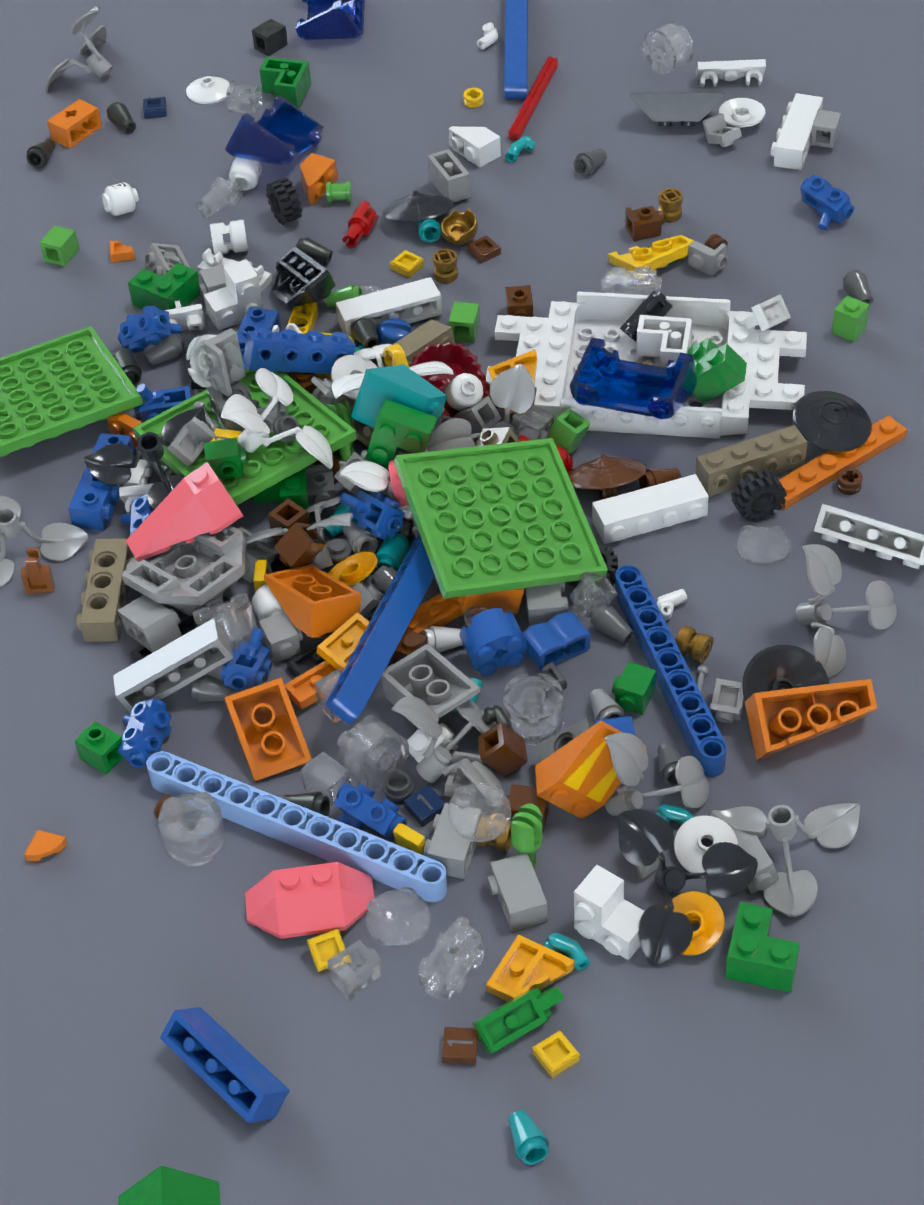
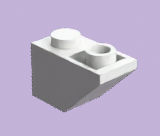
[449,126,501,167]

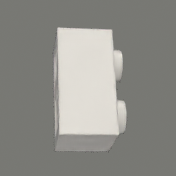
[123,459,152,487]

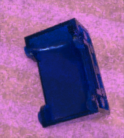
[295,0,365,40]
[225,95,324,165]
[570,337,697,420]

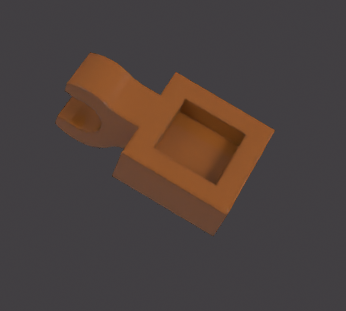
[21,547,55,594]

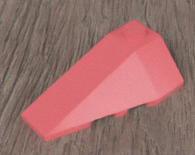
[126,462,244,562]

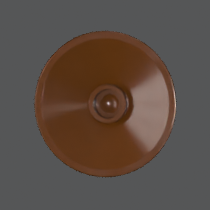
[568,453,647,489]

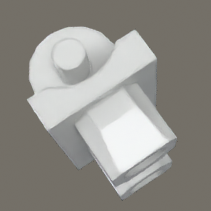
[164,300,205,337]

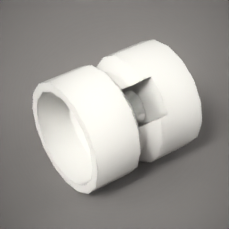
[210,220,248,255]

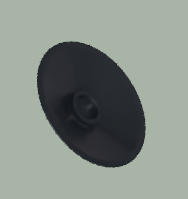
[383,190,453,222]
[792,391,872,451]
[742,644,829,701]

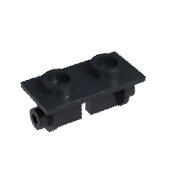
[620,290,673,343]

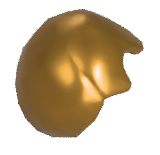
[440,209,478,245]

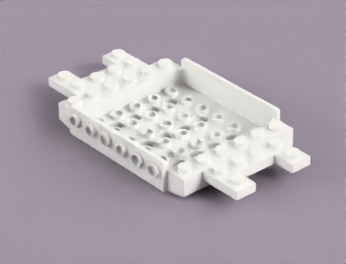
[486,292,807,439]

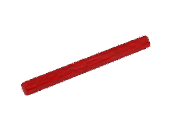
[508,56,558,141]

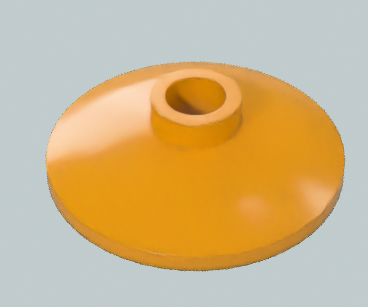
[328,552,378,587]
[664,891,725,955]

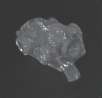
[601,266,662,295]
[418,917,485,1000]

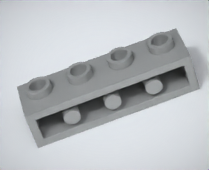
[113,618,233,714]

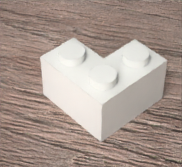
[204,259,263,331]
[637,315,692,377]
[574,865,644,960]

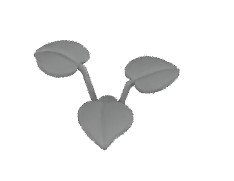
[45,6,113,92]
[428,364,535,451]
[0,496,88,588]
[245,496,353,569]
[796,544,897,678]
[391,696,502,810]
[604,733,709,879]
[711,803,860,917]

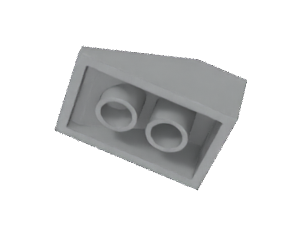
[381,644,481,718]

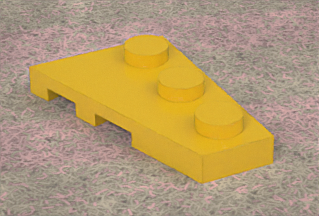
[608,235,694,277]

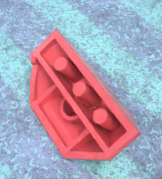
[245,862,375,939]

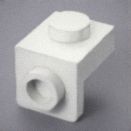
[403,723,458,763]

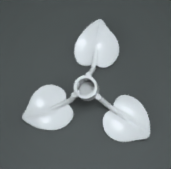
[332,344,454,399]
[221,368,333,470]
[339,461,412,520]

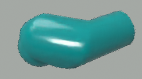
[505,136,536,162]

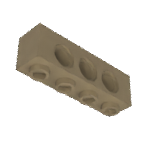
[77,538,133,642]

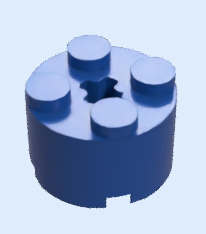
[459,608,527,677]

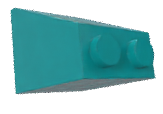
[351,364,447,431]

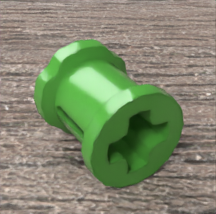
[326,181,352,203]

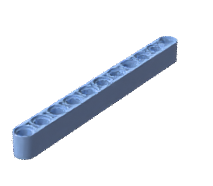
[146,751,448,902]

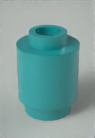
[376,533,410,572]

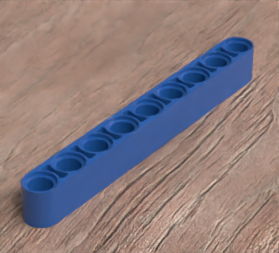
[504,0,528,99]
[325,534,435,725]
[615,565,727,777]

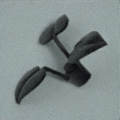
[84,407,207,510]
[618,810,758,966]

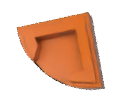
[109,241,135,263]
[24,830,68,862]

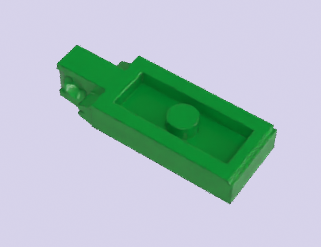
[472,987,564,1054]

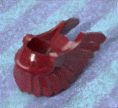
[410,342,503,423]

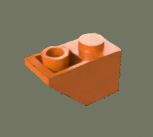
[300,153,338,205]

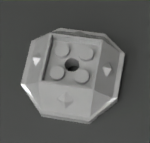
[122,525,246,616]

